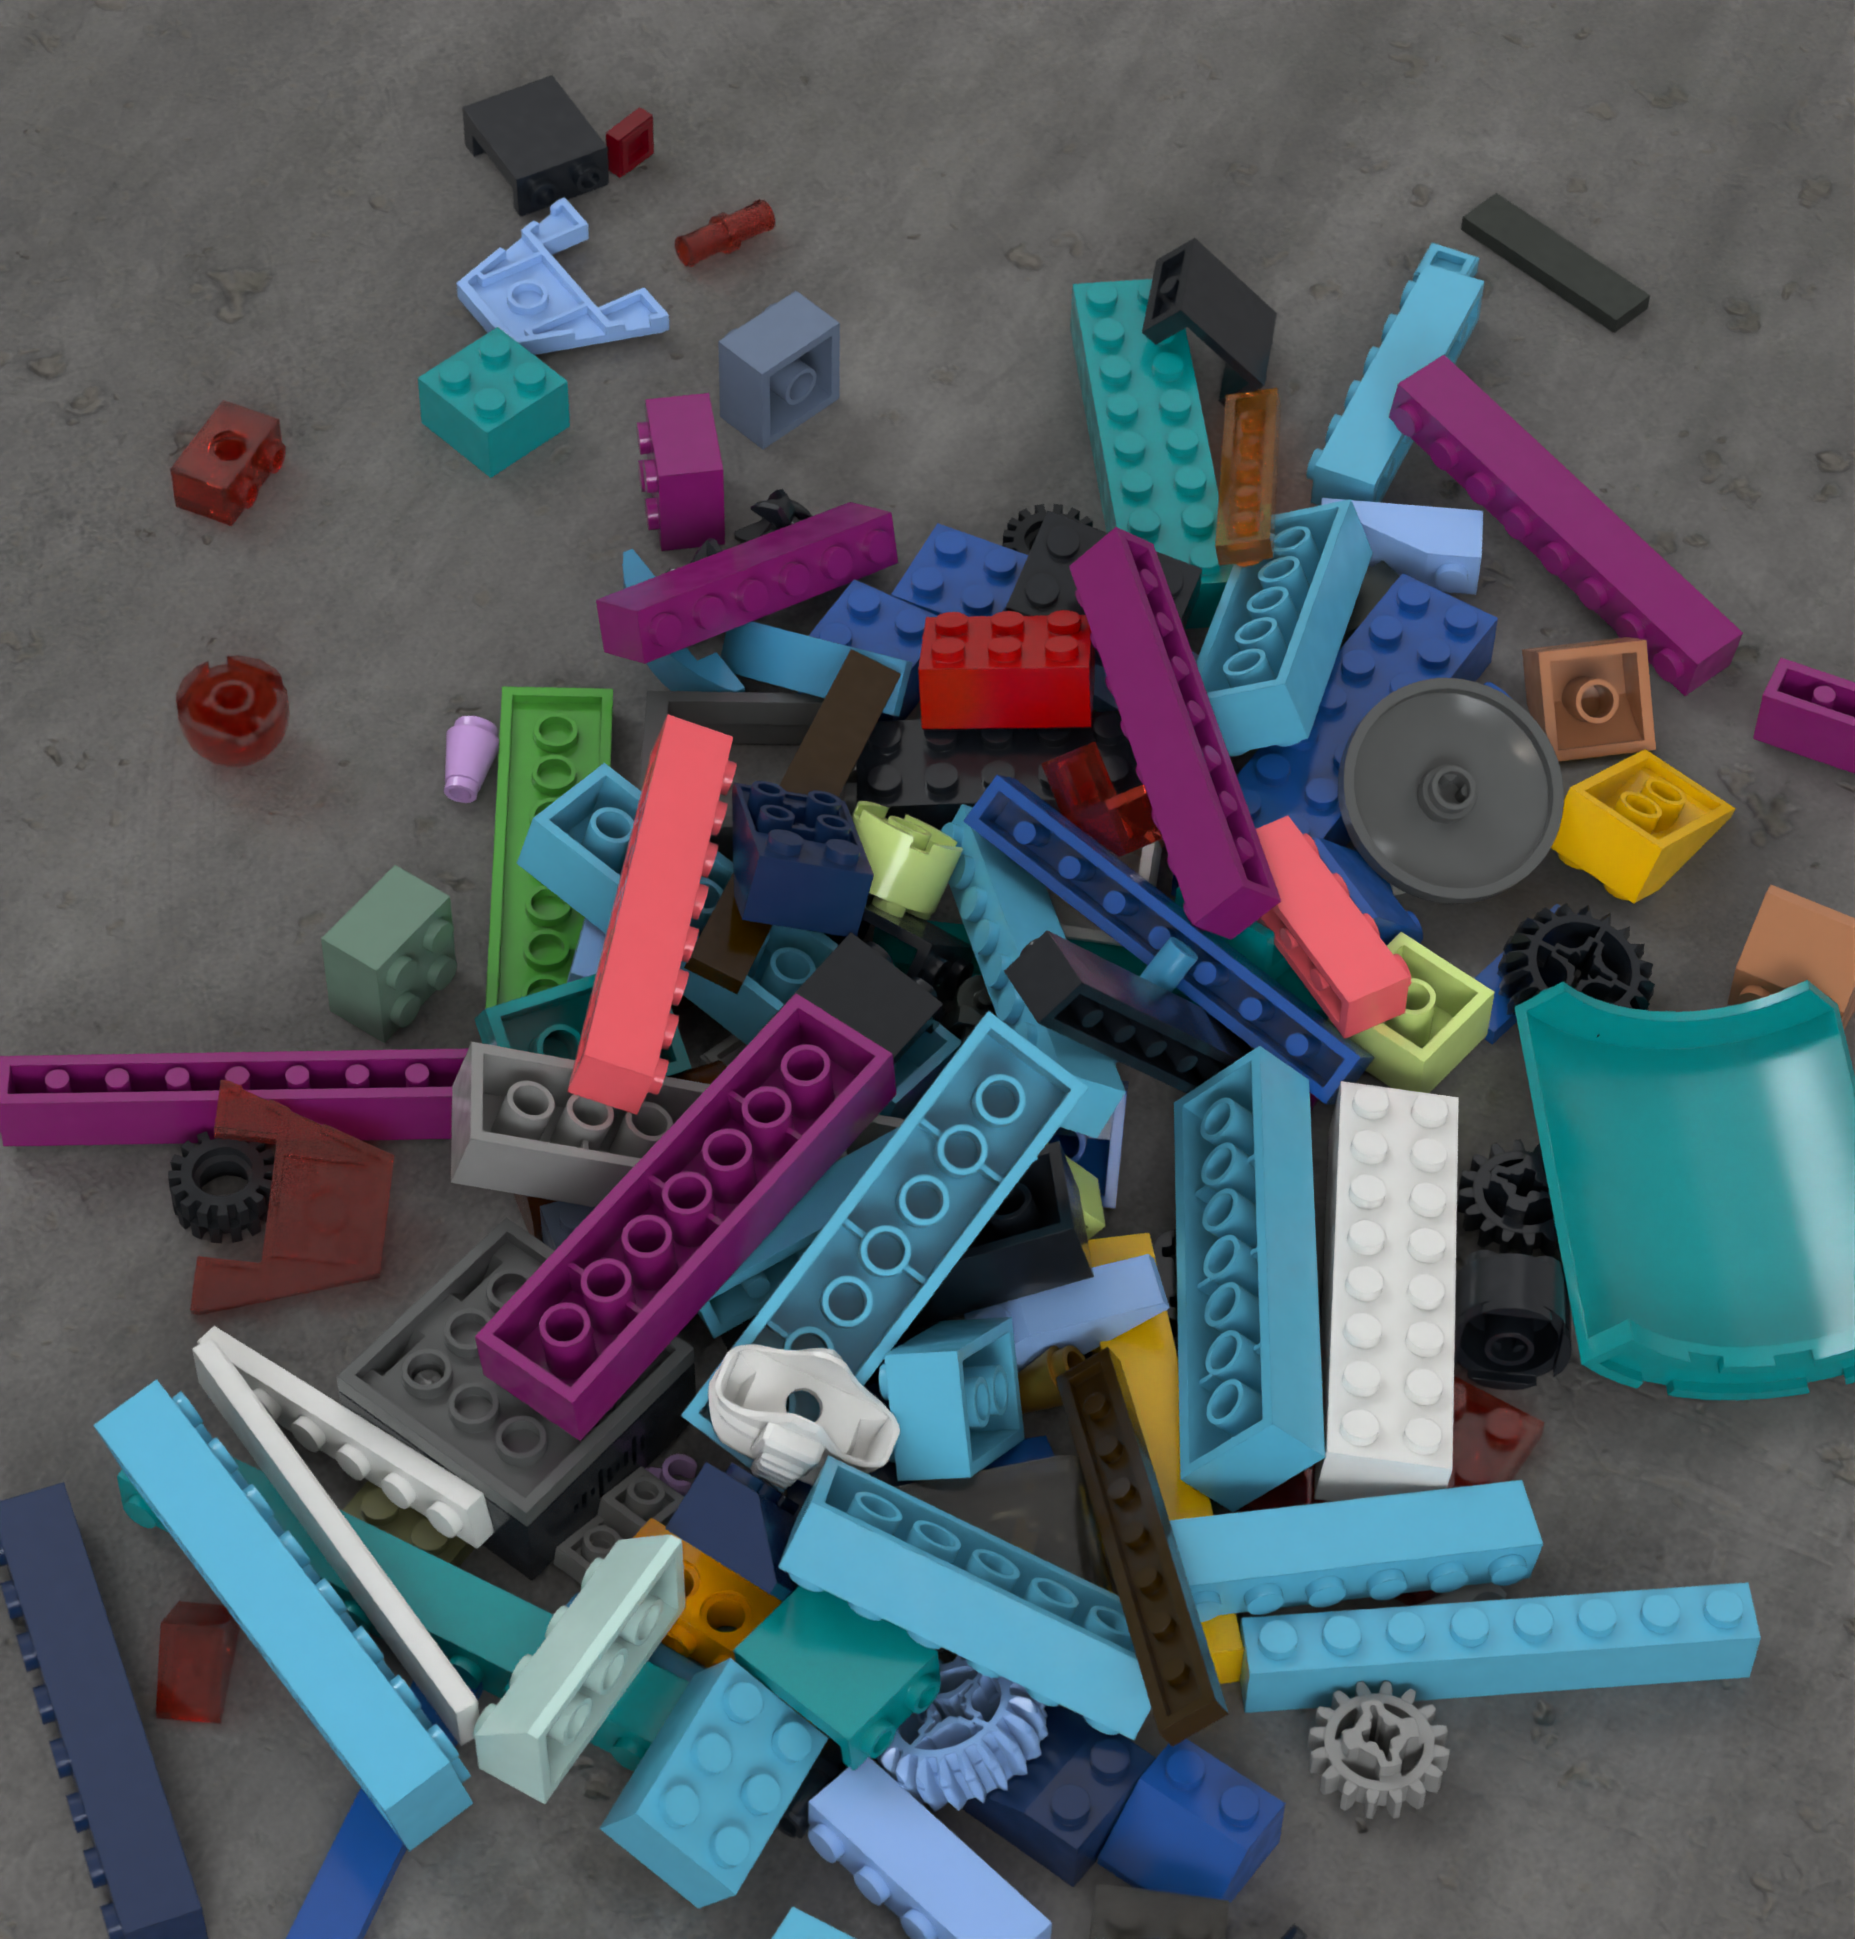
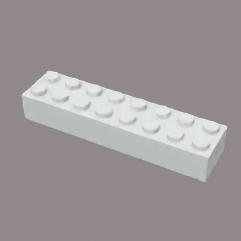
[1314,1081,1459,1501]

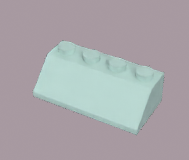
[473,1534,686,1804]

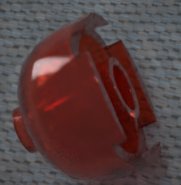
[176,655,290,767]

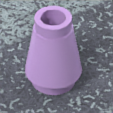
[444,716,499,803]

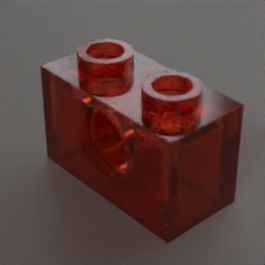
[170,400,286,526]

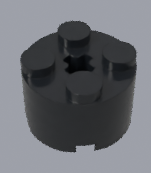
[1454,1250,1572,1390]

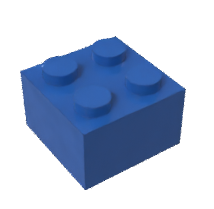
[891,523,1028,617]
[798,579,937,721]

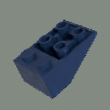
[732,781,874,937]

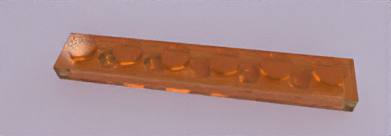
[1215,387,1281,566]

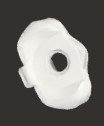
[708,1344,900,1489]

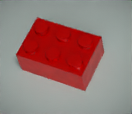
[918,610,1095,729]

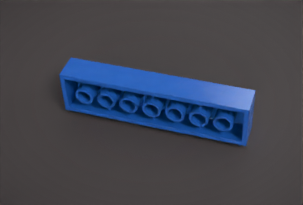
[1171,573,1498,897]

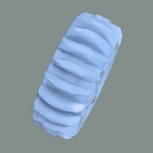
[876,1655,1049,1811]

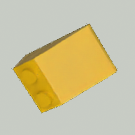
[1551,749,1736,904]

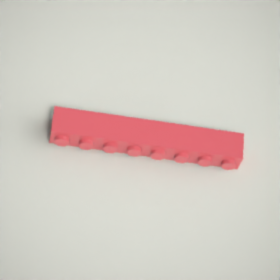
[567,714,737,1115]

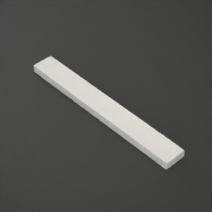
[192,1338,480,1746]

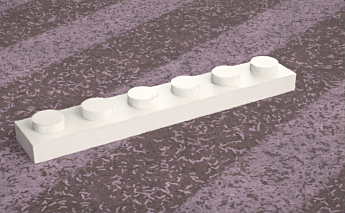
[197,1326,494,1549]

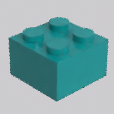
[418,327,570,478]

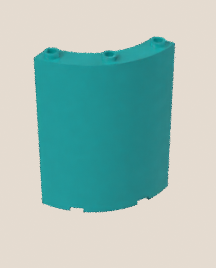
[1515,980,1855,1400]

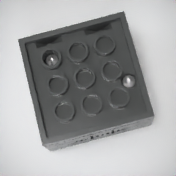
[337,1217,696,1581]

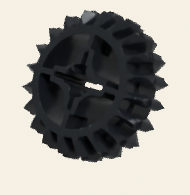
[1497,903,1655,1037]

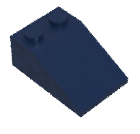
[962,1705,1156,1888]

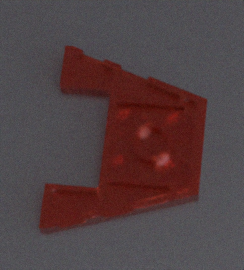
[190,1080,395,1315]

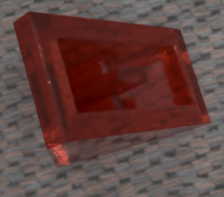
[156,1601,240,1724]

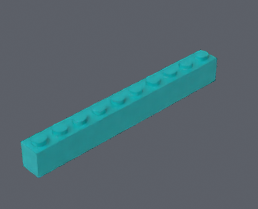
[117,1457,690,1771]

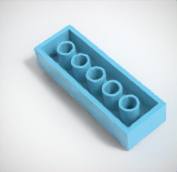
[1196,499,1373,757]
[778,1455,1151,1740]

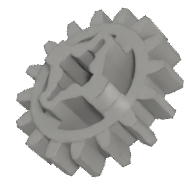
[1307,1681,1450,1819]

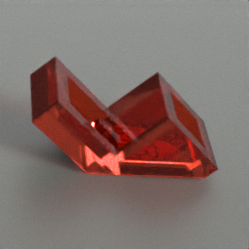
[1041,742,1163,857]

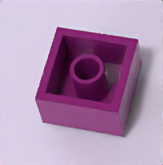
[636,393,725,551]

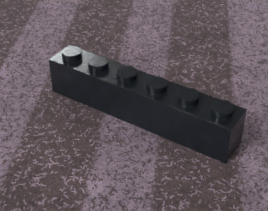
[1004,930,1252,1093]

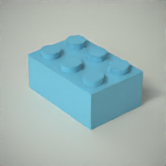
[879,1317,1025,1481]
[599,1658,828,1909]

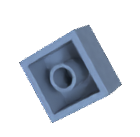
[718,291,840,449]

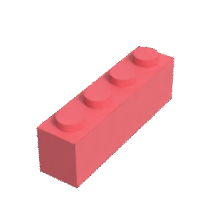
[1256,816,1411,1039]

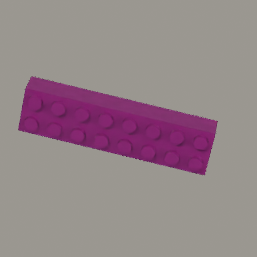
[474,993,897,1441]

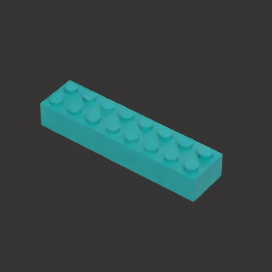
[1070,279,1233,629]

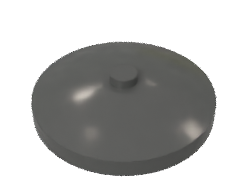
[1338,678,1564,904]

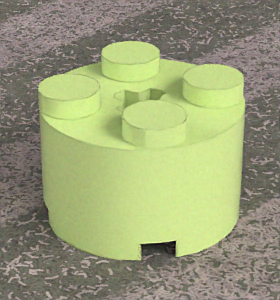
[851,801,963,920]

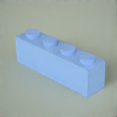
[808,1757,1052,1939]

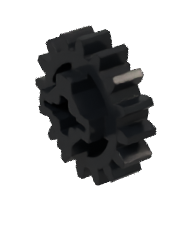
[1457,1140,1558,1257]

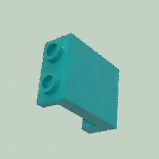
[733,1586,941,1770]

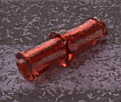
[674,199,776,267]

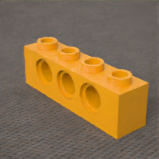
[633,1517,816,1728]

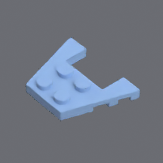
[457,197,669,355]

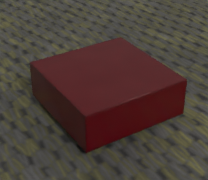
[606,107,654,178]

